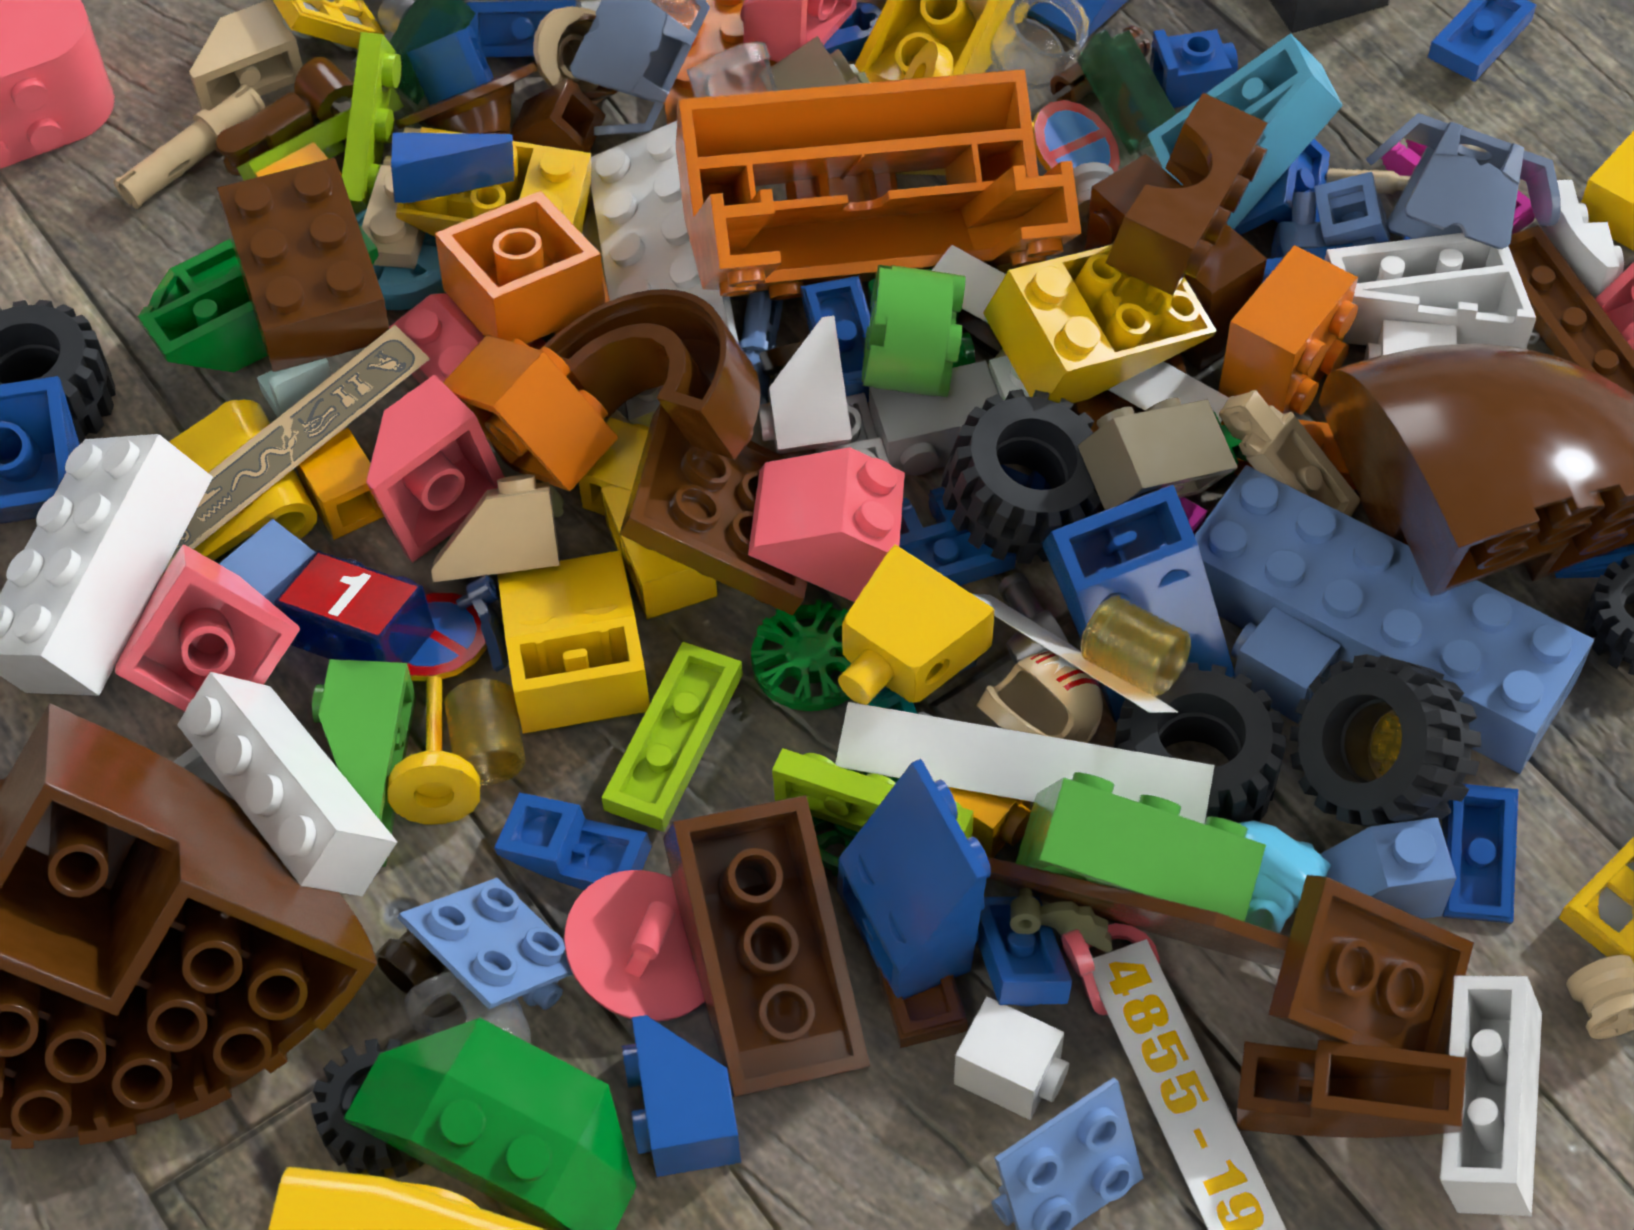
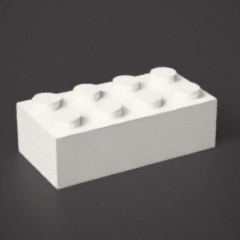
[0,434,213,696]

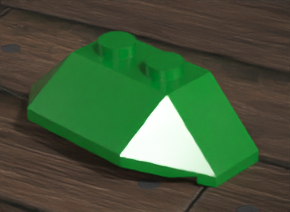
[138,224,379,373]
[344,1018,637,1230]

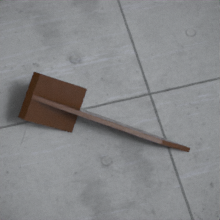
[987,857,1474,1055]

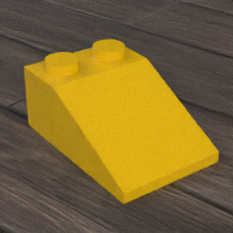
[854,0,1028,82]

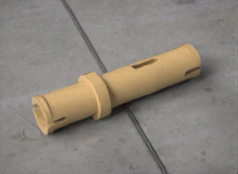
[114,84,266,209]

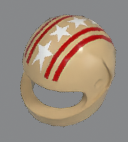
[976,651,1103,743]

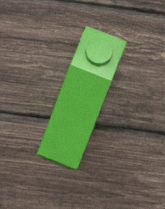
[312,659,416,867]

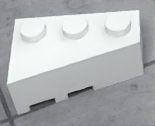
[1325,233,1536,349]

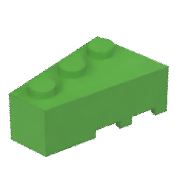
[1016,772,1266,922]

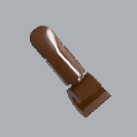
[216,57,354,176]

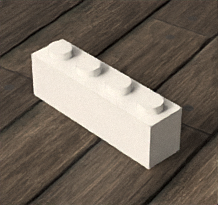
[177,672,397,896]

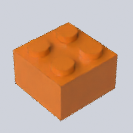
[435,191,605,344]
[1218,245,1358,415]
[443,335,619,492]

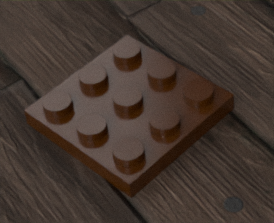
[619,403,807,615]

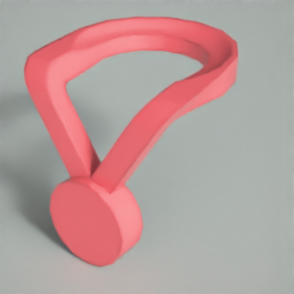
[1061,923,1160,1016]

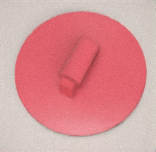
[564,870,705,1022]

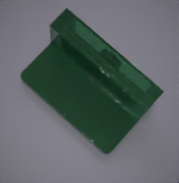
[389,0,476,105]
[1077,30,1176,155]

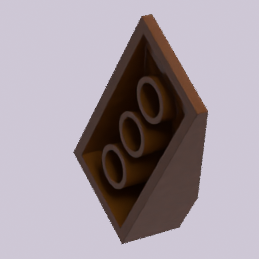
[663,795,870,1098]

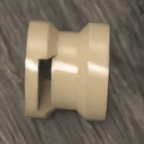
[1566,955,1634,1039]

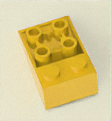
[395,127,591,237]
[983,245,1217,403]
[497,550,650,734]

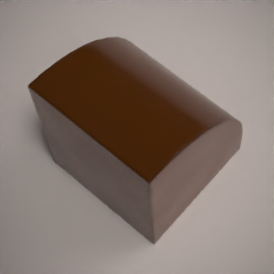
[510,78,606,153]

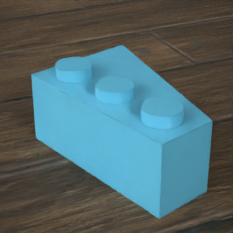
[1148,33,1343,230]

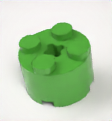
[862,265,966,397]

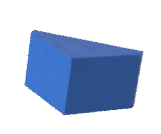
[407,26,494,105]

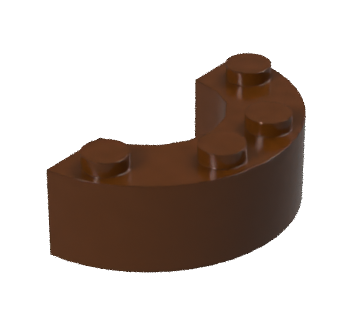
[544,289,760,460]

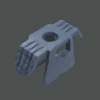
[570,0,710,135]
[1365,113,1561,249]

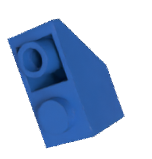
[622,1015,741,1177]

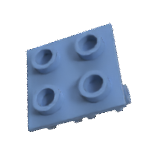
[397,878,573,1010]
[991,1077,1144,1230]

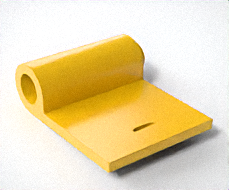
[160,399,317,579]

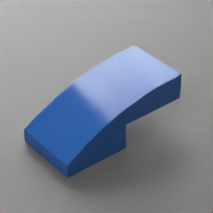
[494,792,652,890]

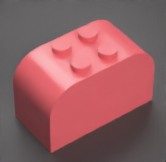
[0,0,114,169]

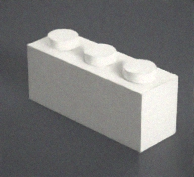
[1440,976,1542,1216]

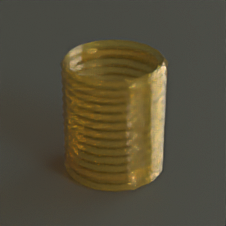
[1081,595,1191,697]
[444,678,526,786]

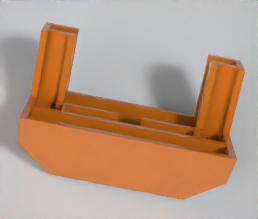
[675,69,1081,300]

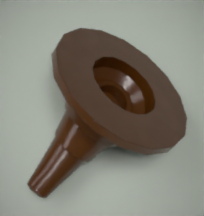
[395,62,537,134]

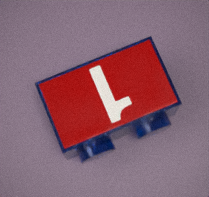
[274,551,435,664]

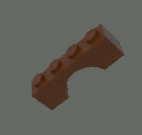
[1105,93,1268,296]

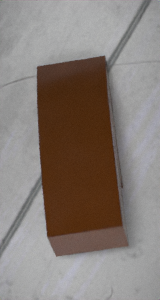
[1237,1039,1467,1138]

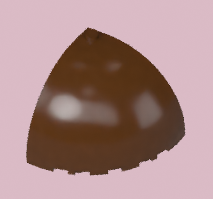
[1319,344,1634,596]
[0,703,377,1149]

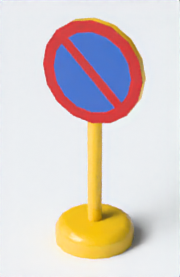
[904,41,1120,172]
[376,593,487,825]

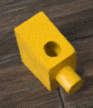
[838,544,995,705]

